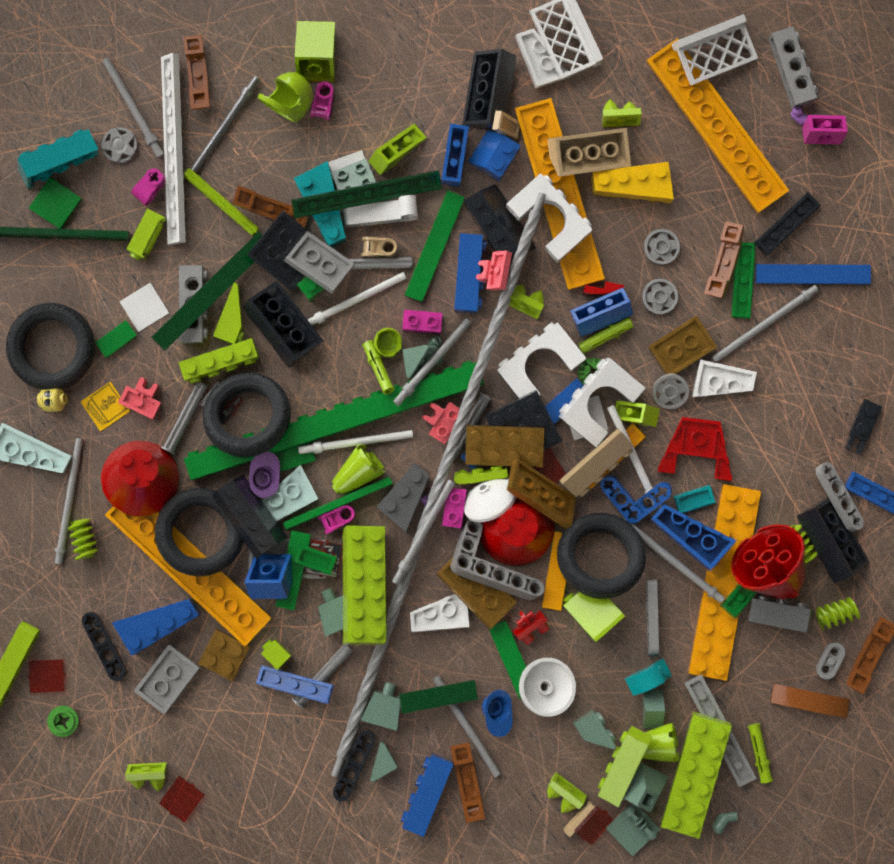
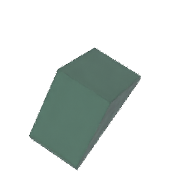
[403,345,438,379]
[643,690,665,729]
[370,741,398,782]

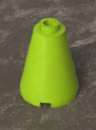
[332,443,385,495]
[642,723,679,762]

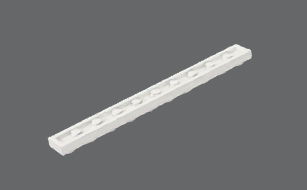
[161,53,186,245]

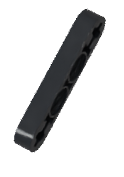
[82,612,127,681]
[333,730,375,801]

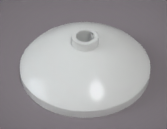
[464,478,516,522]
[519,658,576,717]

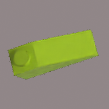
[368,124,427,175]
[213,283,245,344]

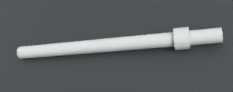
[307,272,407,325]
[607,405,661,512]
[298,430,413,454]

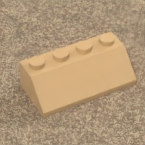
[547,128,631,176]
[560,428,634,497]

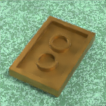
[648,315,717,374]

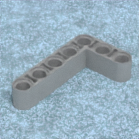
[451,520,544,601]

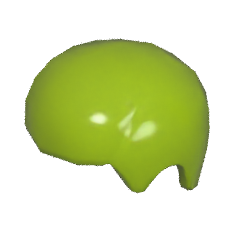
[374,328,402,357]

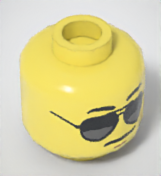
[37,388,68,412]

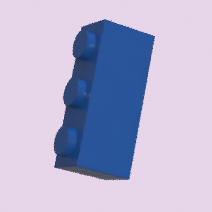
[441,123,469,187]
[570,288,633,337]

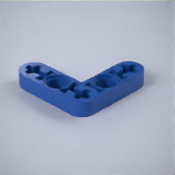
[600,475,673,523]

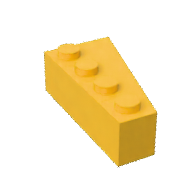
[591,162,674,204]

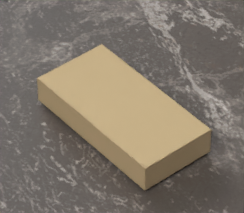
[492,111,520,140]
[564,801,596,837]

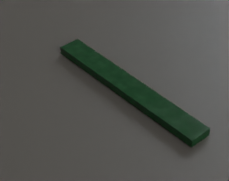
[291,170,442,219]
[0,226,132,242]
[150,231,262,351]

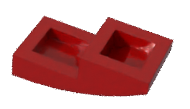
[582,281,624,296]

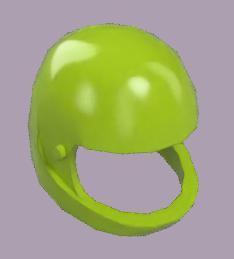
[257,72,314,123]

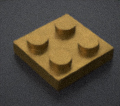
[198,629,251,681]

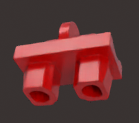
[512,610,549,645]

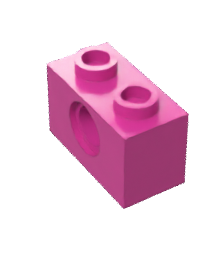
[802,115,848,144]
[402,310,442,335]
[442,488,466,528]

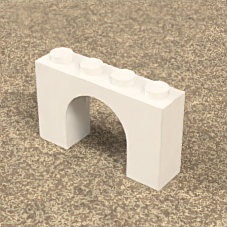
[506,173,593,263]
[497,322,586,398]
[558,357,645,447]

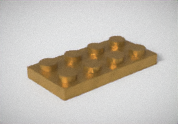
[465,425,544,467]
[506,458,577,529]
[436,557,517,630]

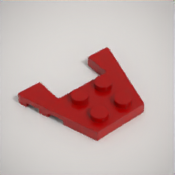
[657,417,732,481]

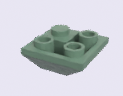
[573,710,617,749]
[623,763,669,813]

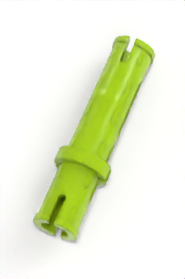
[578,317,634,354]
[362,340,395,395]
[748,723,773,783]

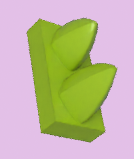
[602,99,642,127]
[509,284,544,319]
[125,762,167,792]
[547,772,587,813]

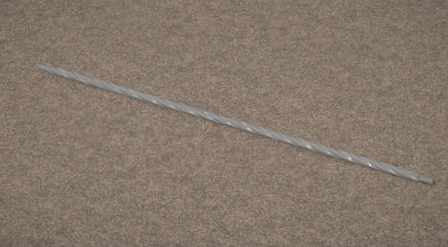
[331,192,546,777]

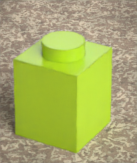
[261,639,292,670]

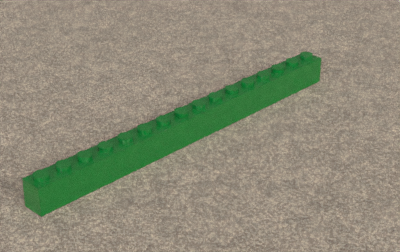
[184,360,484,481]

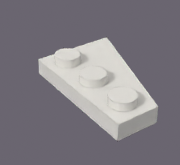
[515,29,570,89]
[692,360,757,397]
[410,594,469,633]

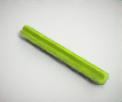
[183,168,259,236]

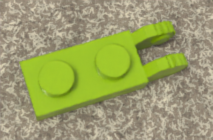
[454,465,508,485]

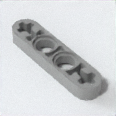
[816,462,864,532]
[646,580,659,655]

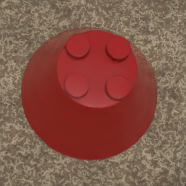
[101,441,179,517]
[480,497,555,566]
[731,524,805,599]

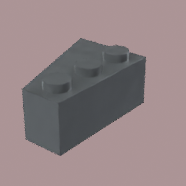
[377,463,429,532]
[749,596,815,633]

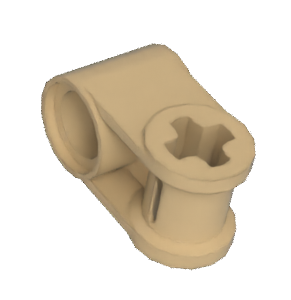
[361,237,398,258]

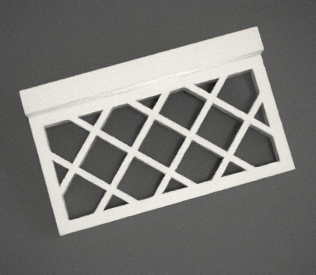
[529,0,603,80]
[671,14,758,86]

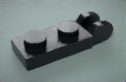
[844,399,882,455]

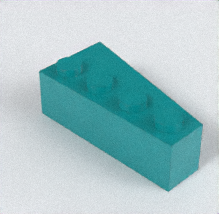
[17,129,99,189]
[294,161,347,248]

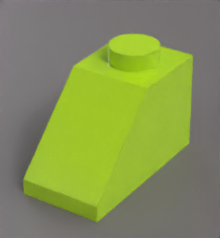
[615,400,660,427]

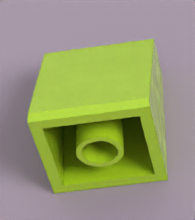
[295,21,336,82]
[563,591,625,642]

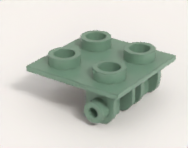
[331,159,376,190]
[606,803,660,856]

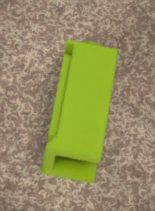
[127,209,167,261]

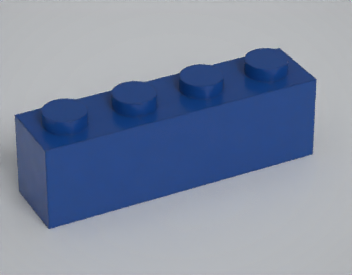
[454,233,486,313]
[400,753,453,837]

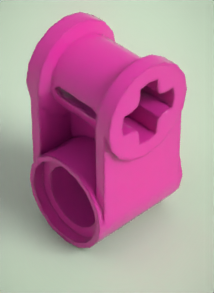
[310,82,335,121]
[131,168,165,206]
[318,505,356,534]

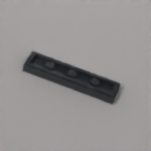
[754,192,821,257]

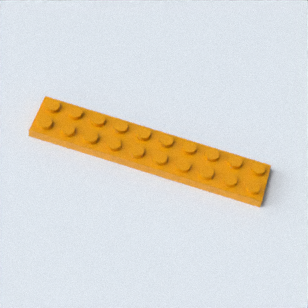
[646,38,789,214]
[515,98,605,290]
[688,484,761,681]
[105,507,272,646]

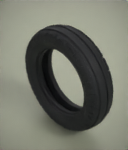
[6,303,95,390]
[203,373,291,457]
[155,488,244,577]
[557,513,646,599]

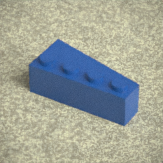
[651,504,737,572]
[112,598,202,656]

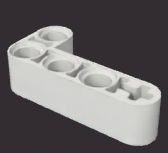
[343,195,418,227]

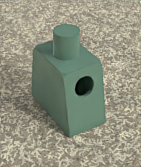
[318,587,343,636]
[361,682,400,731]

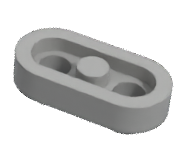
[816,642,845,679]

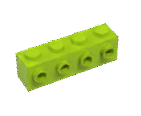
[179,338,260,384]
[598,726,652,807]

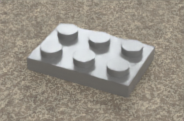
[285,231,355,294]
[134,644,200,714]

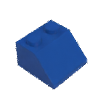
[468,130,521,182]
[244,554,292,599]

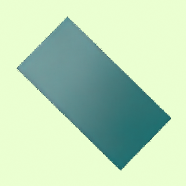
[673,485,716,513]

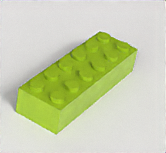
[343,526,386,645]
[661,711,732,839]

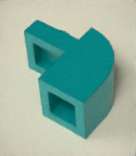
[625,658,672,696]

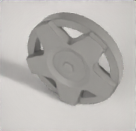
[102,127,138,163]
[644,229,680,265]
[642,279,678,315]
[653,373,689,409]

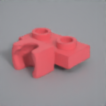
[476,251,512,291]
[118,377,162,420]
[421,402,460,444]

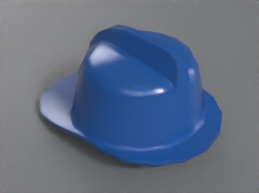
[482,690,513,737]

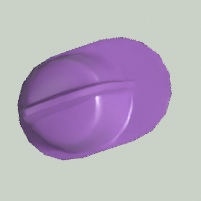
[249,452,280,498]

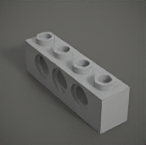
[768,27,818,109]
[179,265,208,344]

